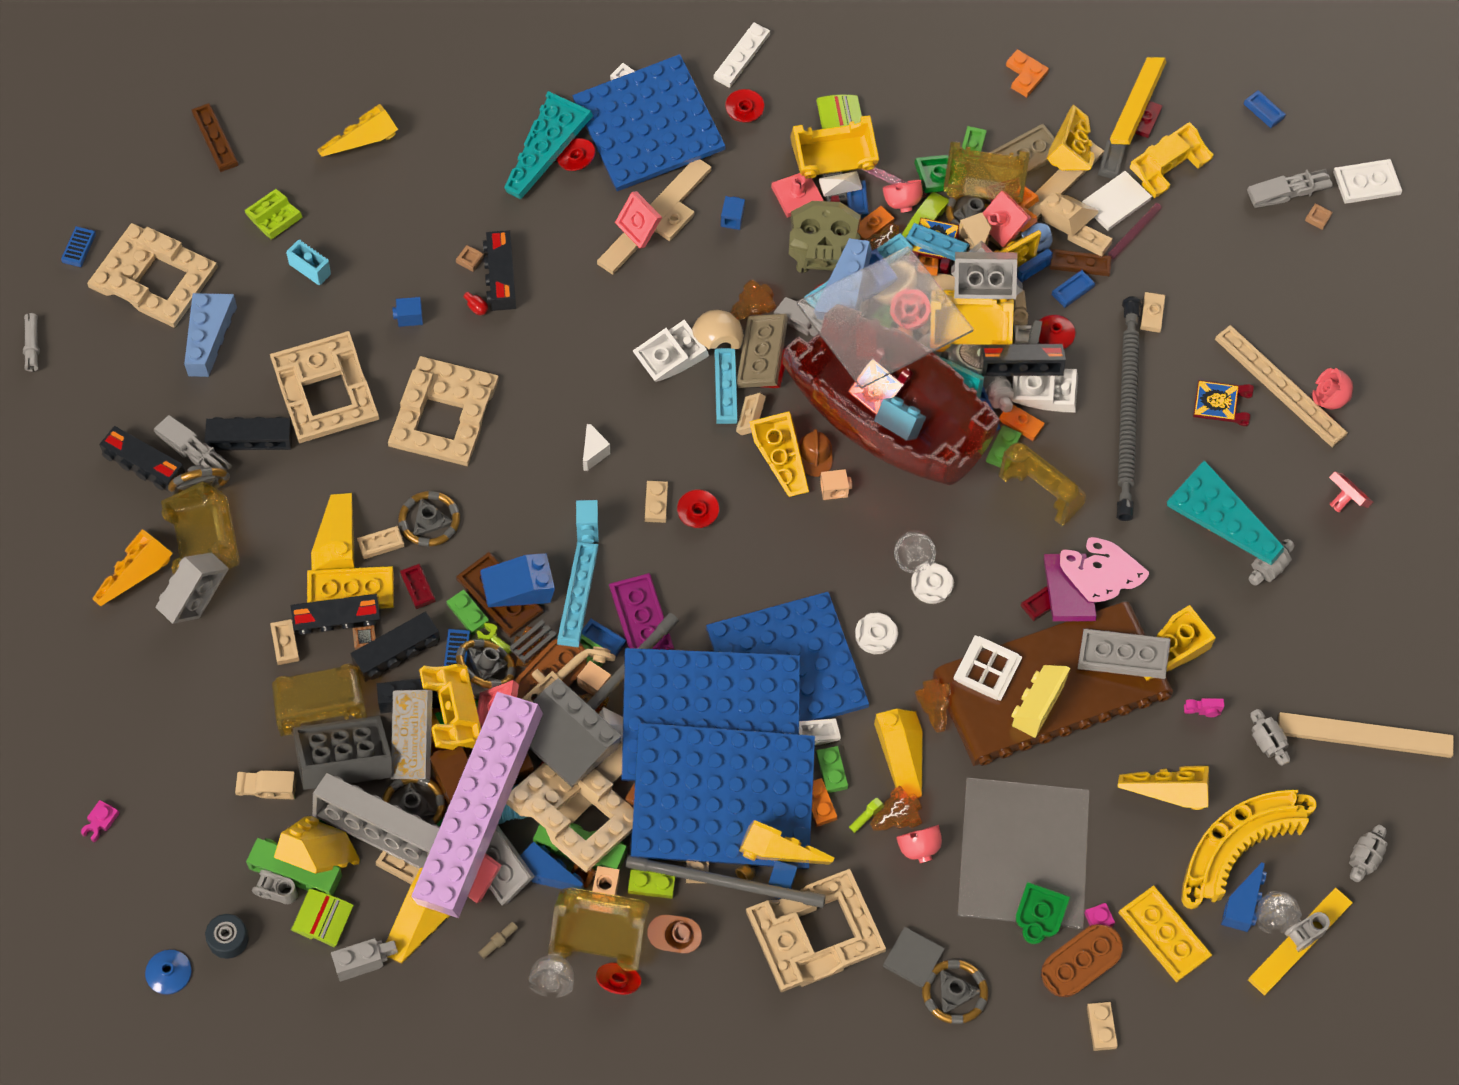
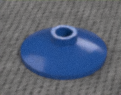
[145,950,192,995]

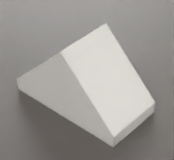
[583,424,610,471]

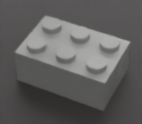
[954,252,1017,299]
[155,552,229,624]

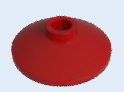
[725,89,764,122]
[557,138,595,171]
[1038,315,1075,349]
[677,490,719,528]
[596,963,641,995]

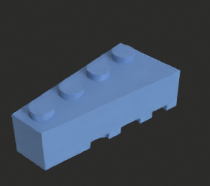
[814,238,872,325]
[184,293,237,377]

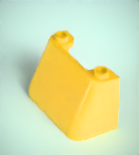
[790,116,879,179]
[930,290,1014,352]

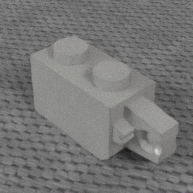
[331,938,398,982]

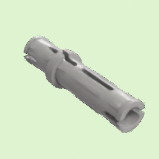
[23,313,40,372]

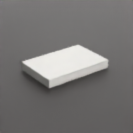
[1333,159,1402,204]
[1082,171,1152,231]

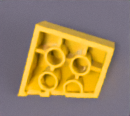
[274,816,360,874]

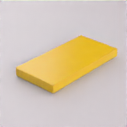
[307,566,394,609]
[1119,885,1212,983]

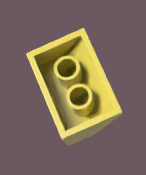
[1011,665,1070,738]

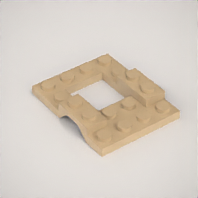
[87,223,218,328]
[270,331,379,443]
[388,356,499,466]
[506,763,633,872]
[746,869,886,992]

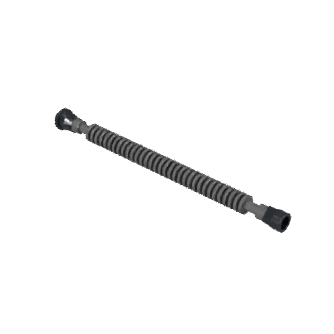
[1116,296,1142,521]

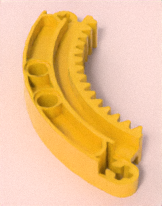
[1181,790,1316,909]

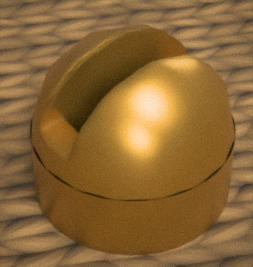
[736,864,755,881]

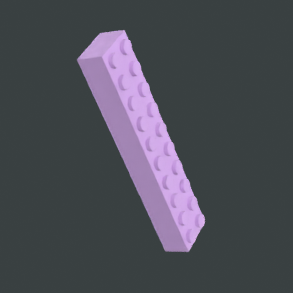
[411,692,543,918]

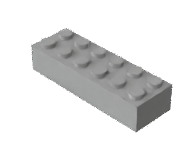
[312,773,440,868]

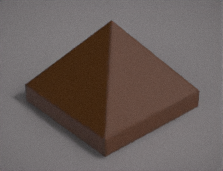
[571,863,596,888]

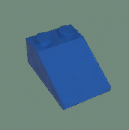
[480,553,555,607]

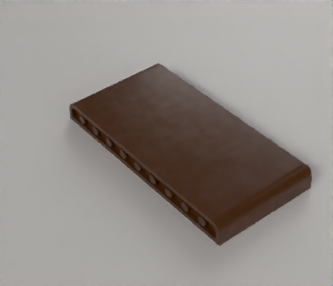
[933,601,1173,766]

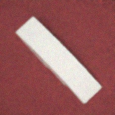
[799,719,841,746]

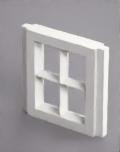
[953,635,1022,701]

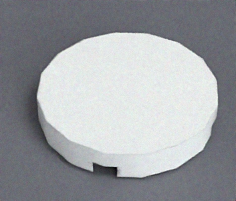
[911,563,953,604]
[855,613,898,654]

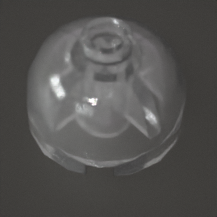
[894,530,936,574]
[1255,891,1302,934]
[528,954,575,998]

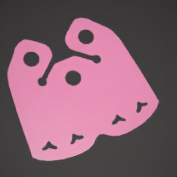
[1060,537,1149,602]

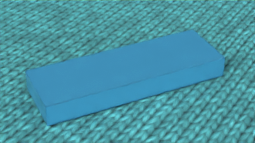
[906,223,969,261]

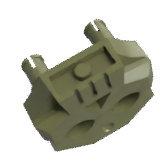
[789,201,861,273]

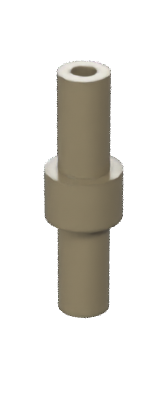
[478,922,518,959]

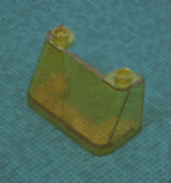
[944,142,1030,204]
[999,443,1086,526]
[161,481,239,574]
[272,664,367,736]
[548,888,649,971]

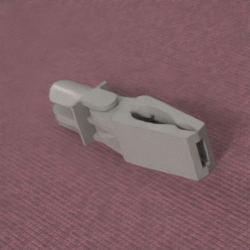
[1247,169,1333,208]
[773,297,857,353]
[154,415,232,480]

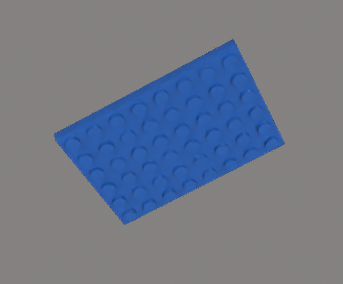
[621,648,800,781]
[630,723,815,869]

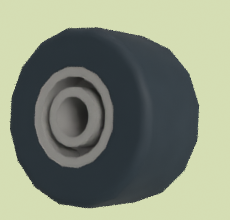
[205,914,249,959]

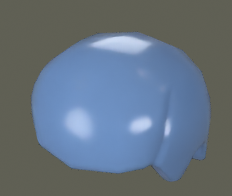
[1021,223,1053,253]

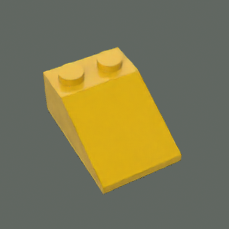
[994,230,1041,268]

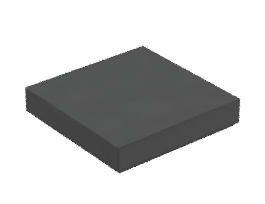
[883,927,945,988]

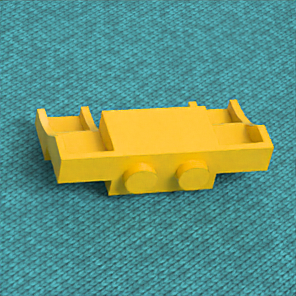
[1130,122,1214,198]
[419,664,481,750]

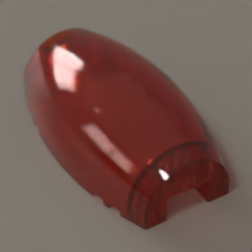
[783,304,1000,485]

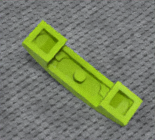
[902,192,949,257]

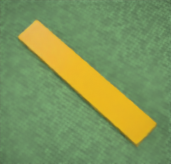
[1110,57,1166,145]
[1248,887,1353,996]

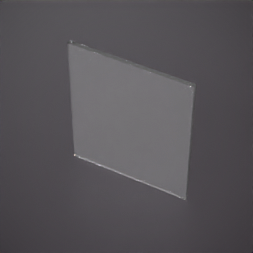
[797,247,974,389]
[957,777,1089,929]

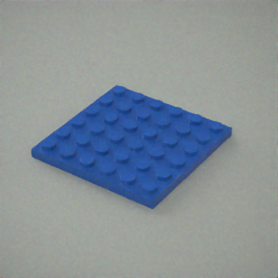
[572,54,726,191]
[706,592,869,721]

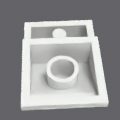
[633,320,709,382]
[1012,369,1078,413]

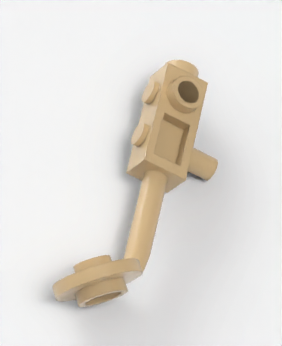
[522,646,616,702]

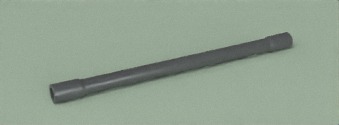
[587,613,679,711]
[626,855,826,908]

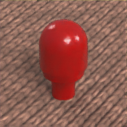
[463,292,488,316]

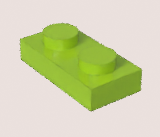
[628,870,675,899]

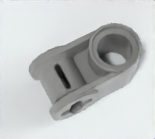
[252,870,298,904]
[1284,912,1330,952]

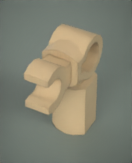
[1013,290,1028,326]

